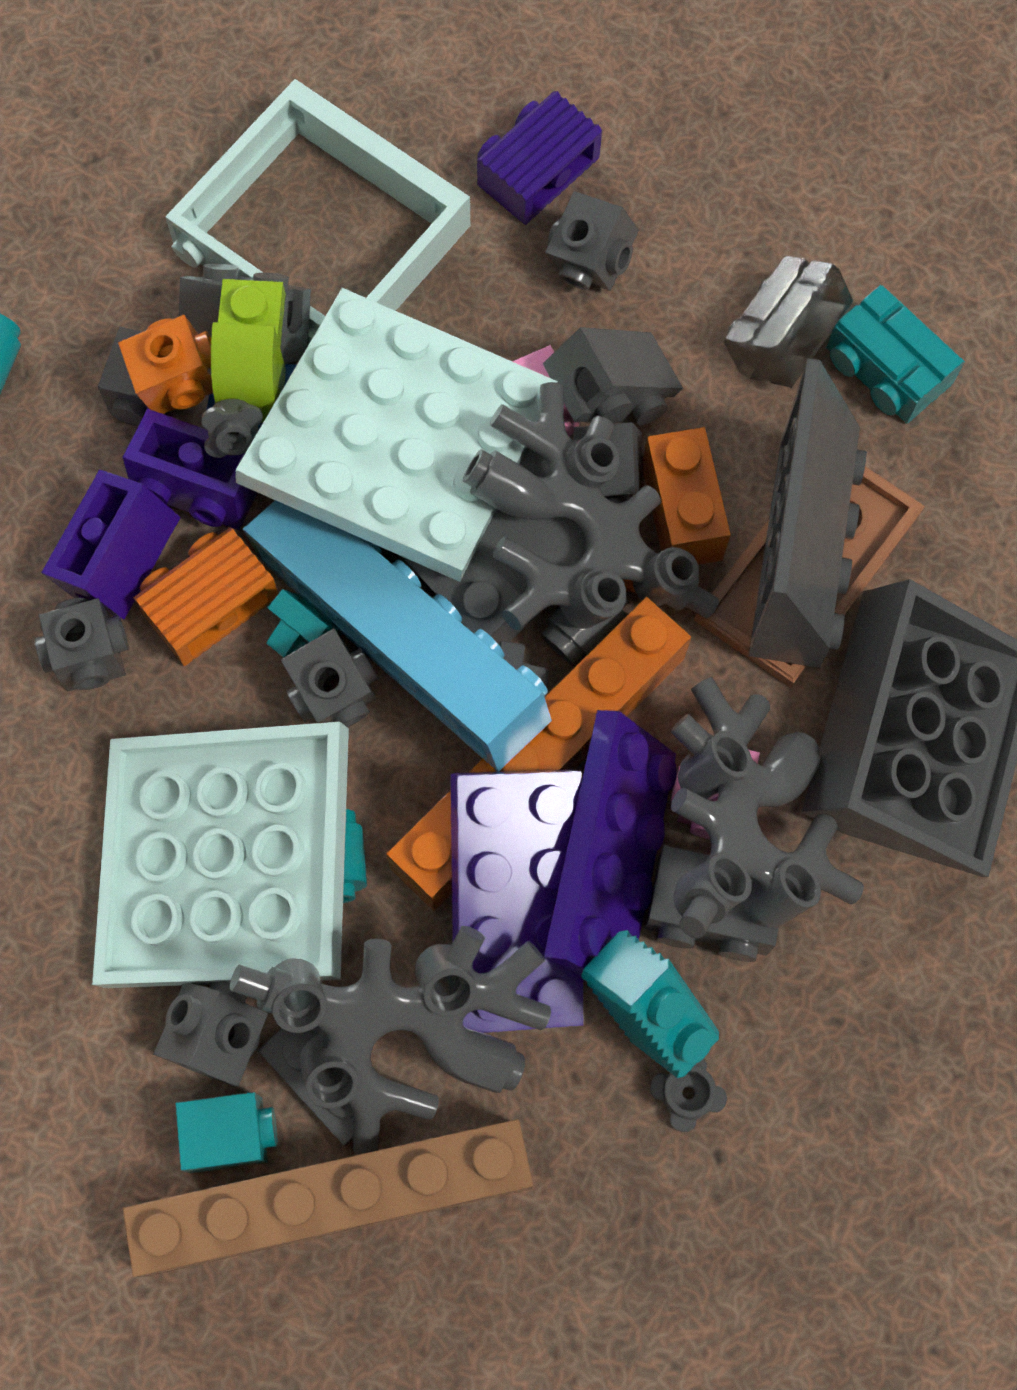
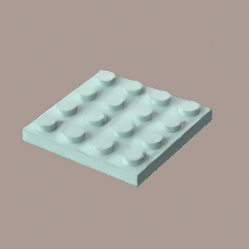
[236,288,558,582]
[92,722,349,988]

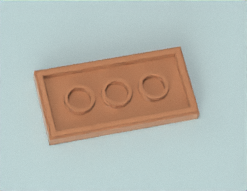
[694,466,925,688]

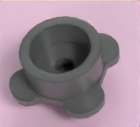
[201,399,263,458]
[650,1059,727,1132]

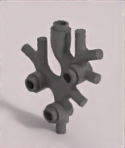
[463,382,719,630]
[670,677,864,938]
[230,926,551,1155]

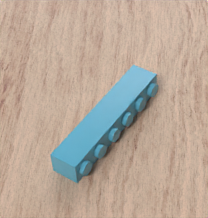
[243,500,552,772]

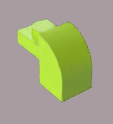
[211,279,286,423]

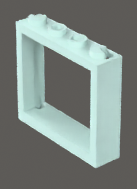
[165,79,471,345]

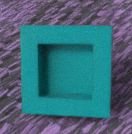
[266,589,342,658]

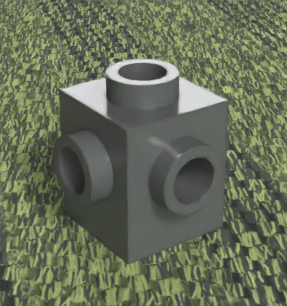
[545,191,639,291]
[35,598,129,691]
[281,628,379,727]
[153,981,268,1087]

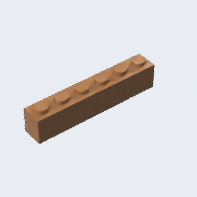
[122,1119,533,1277]

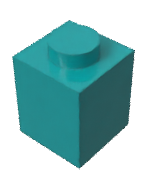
[176,1092,278,1173]

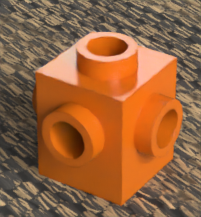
[118,315,213,414]

